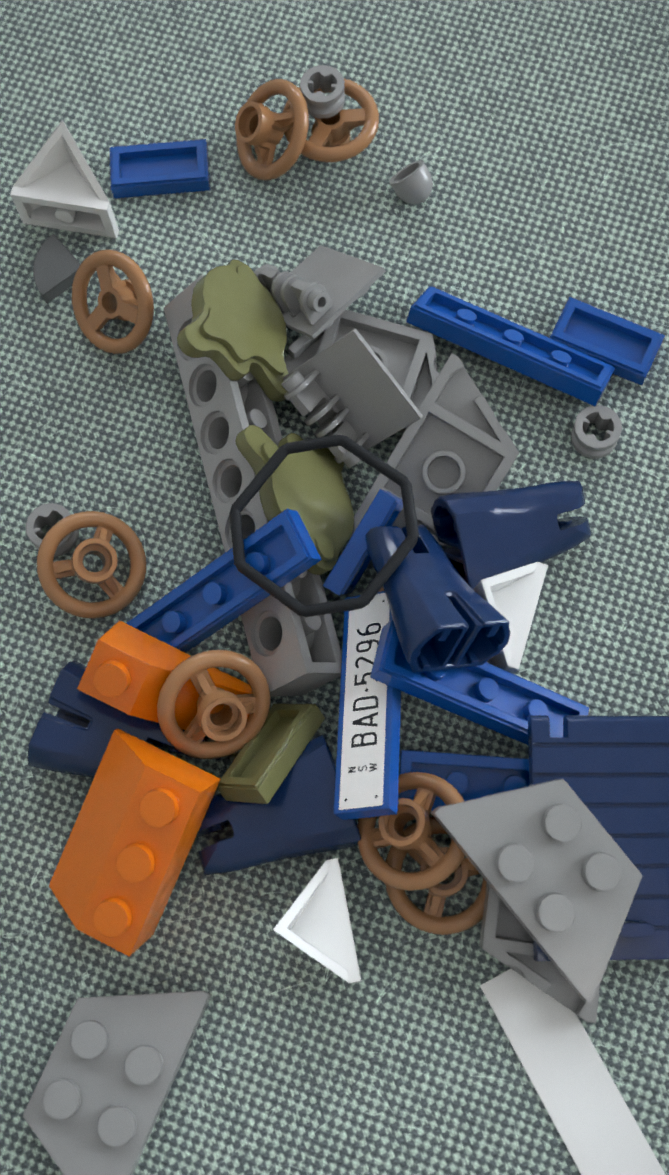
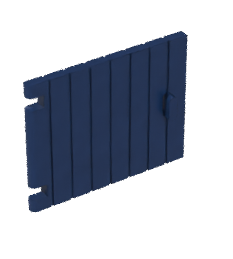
[528,715,669,962]

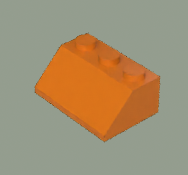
[49,728,221,957]

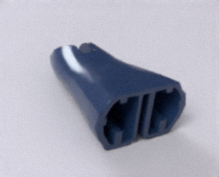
[431,481,591,589]
[365,525,511,672]
[27,660,206,778]
[196,735,361,875]

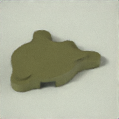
[177,260,289,402]
[235,425,354,575]

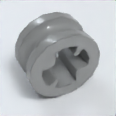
[300,65,345,118]
[571,405,622,459]
[25,503,79,557]

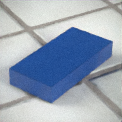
[110,139,210,199]
[550,297,665,386]
[323,489,403,596]

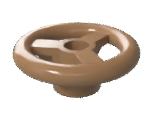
[283,78,379,162]
[235,79,309,180]
[72,250,154,354]
[37,511,146,618]
[157,650,270,759]
[357,772,465,890]
[385,817,487,935]

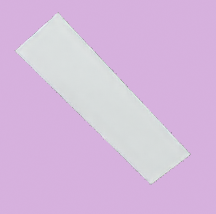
[480,968,666,1175]

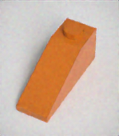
[77,620,253,730]

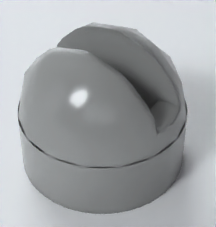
[389,160,433,205]

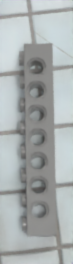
[164,275,342,697]

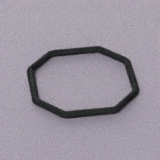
[229,434,419,617]

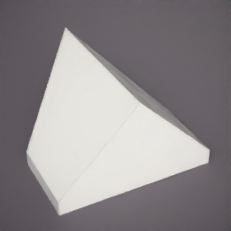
[10,119,119,239]
[473,562,548,674]
[273,858,362,984]

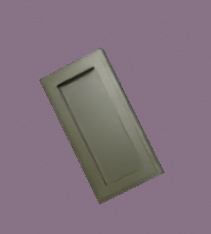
[217,704,325,804]

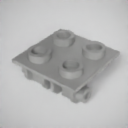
[254,245,386,339]
[281,328,423,468]

